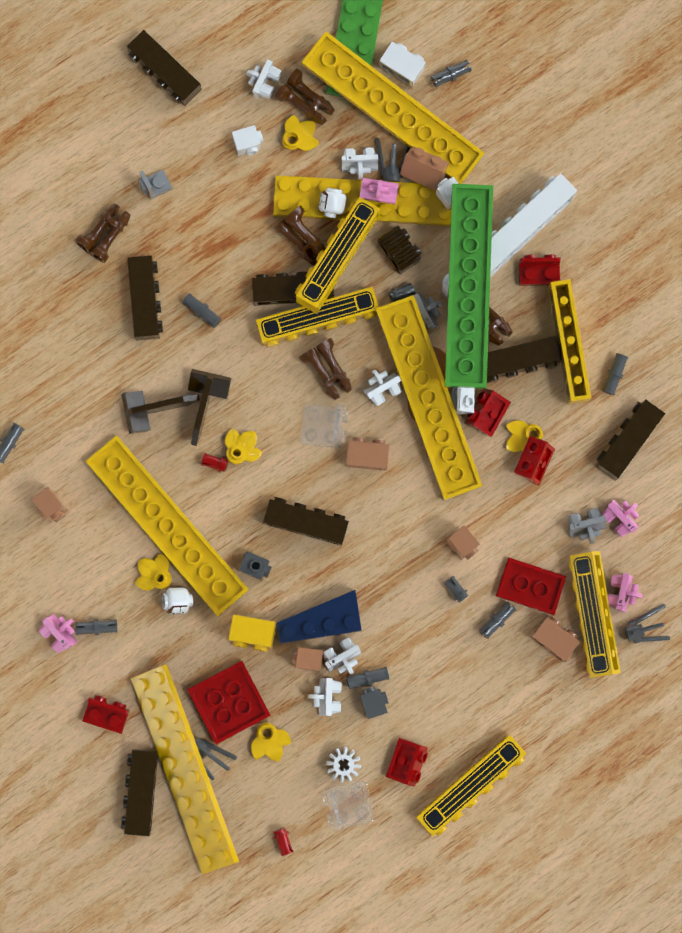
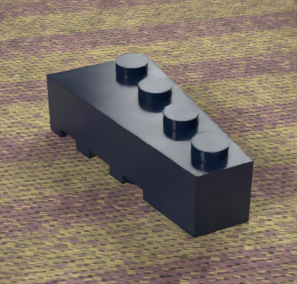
[277,590,362,644]

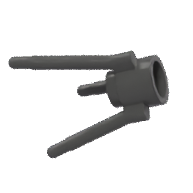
[375,138,410,182]
[625,604,670,644]
[195,738,237,780]

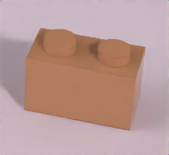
[400,146,449,191]
[346,438,389,471]
[32,487,68,523]
[446,525,480,560]
[531,617,580,662]
[292,647,323,672]

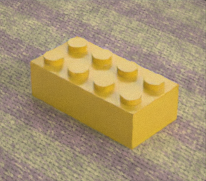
[229,615,277,652]

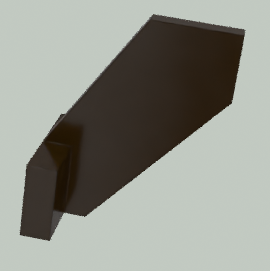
[188,369,232,446]
[121,391,200,434]

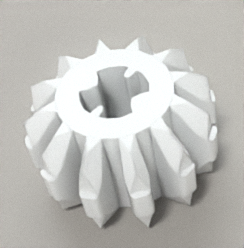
[326,747,361,783]

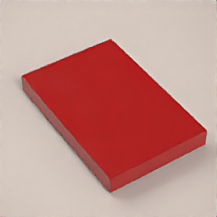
[496,557,567,616]

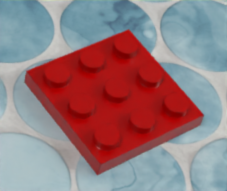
[187,661,271,745]

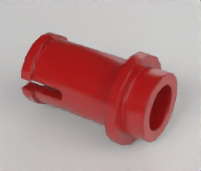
[201,453,228,473]
[273,828,294,856]

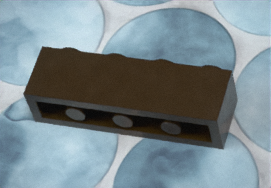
[127,30,202,106]
[128,255,163,341]
[252,272,334,306]
[487,336,562,383]
[596,399,666,481]
[263,497,349,546]
[121,749,158,836]

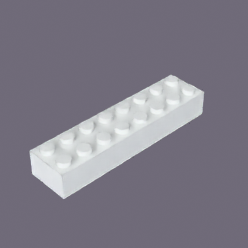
[441,173,578,298]

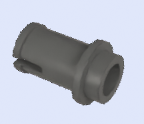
[389,283,416,302]
[444,576,469,603]

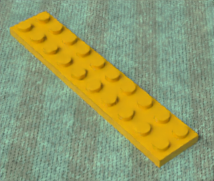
[301,31,485,184]
[273,175,451,226]
[376,295,483,500]
[85,435,249,617]
[131,664,239,874]

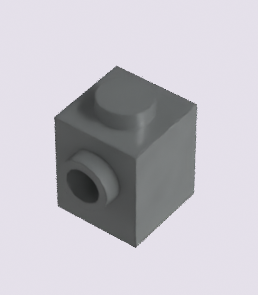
[239,551,272,581]
[360,686,389,719]

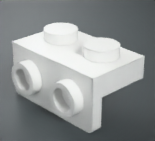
[451,387,475,415]

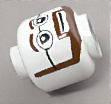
[318,188,346,218]
[162,587,193,615]

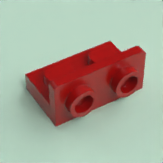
[519,254,561,286]
[465,389,511,437]
[514,436,555,486]
[82,695,130,734]
[386,738,428,787]

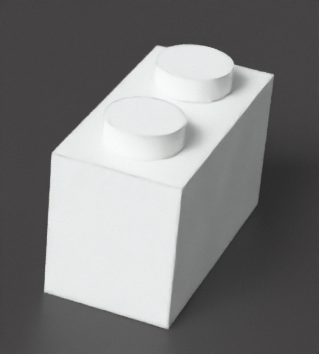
[379,41,426,88]

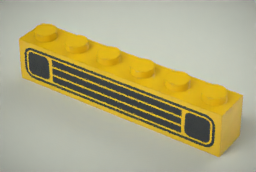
[295,196,380,314]
[548,279,591,405]
[256,286,379,348]
[569,551,621,678]
[415,734,526,836]

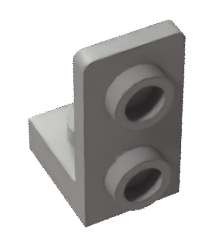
[138,170,173,200]

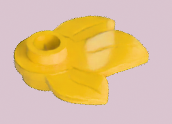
[282,115,319,151]
[506,420,543,452]
[225,429,262,465]
[135,553,172,591]
[251,723,292,762]

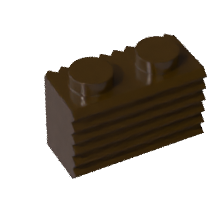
[378,225,422,275]

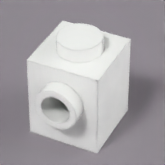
[232,125,264,156]
[436,177,459,210]

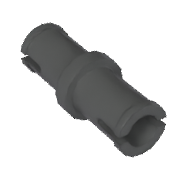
[431,60,472,88]
[183,293,222,328]
[602,353,628,396]
[0,422,25,464]
[479,601,516,639]
[75,619,118,636]
[346,667,389,689]

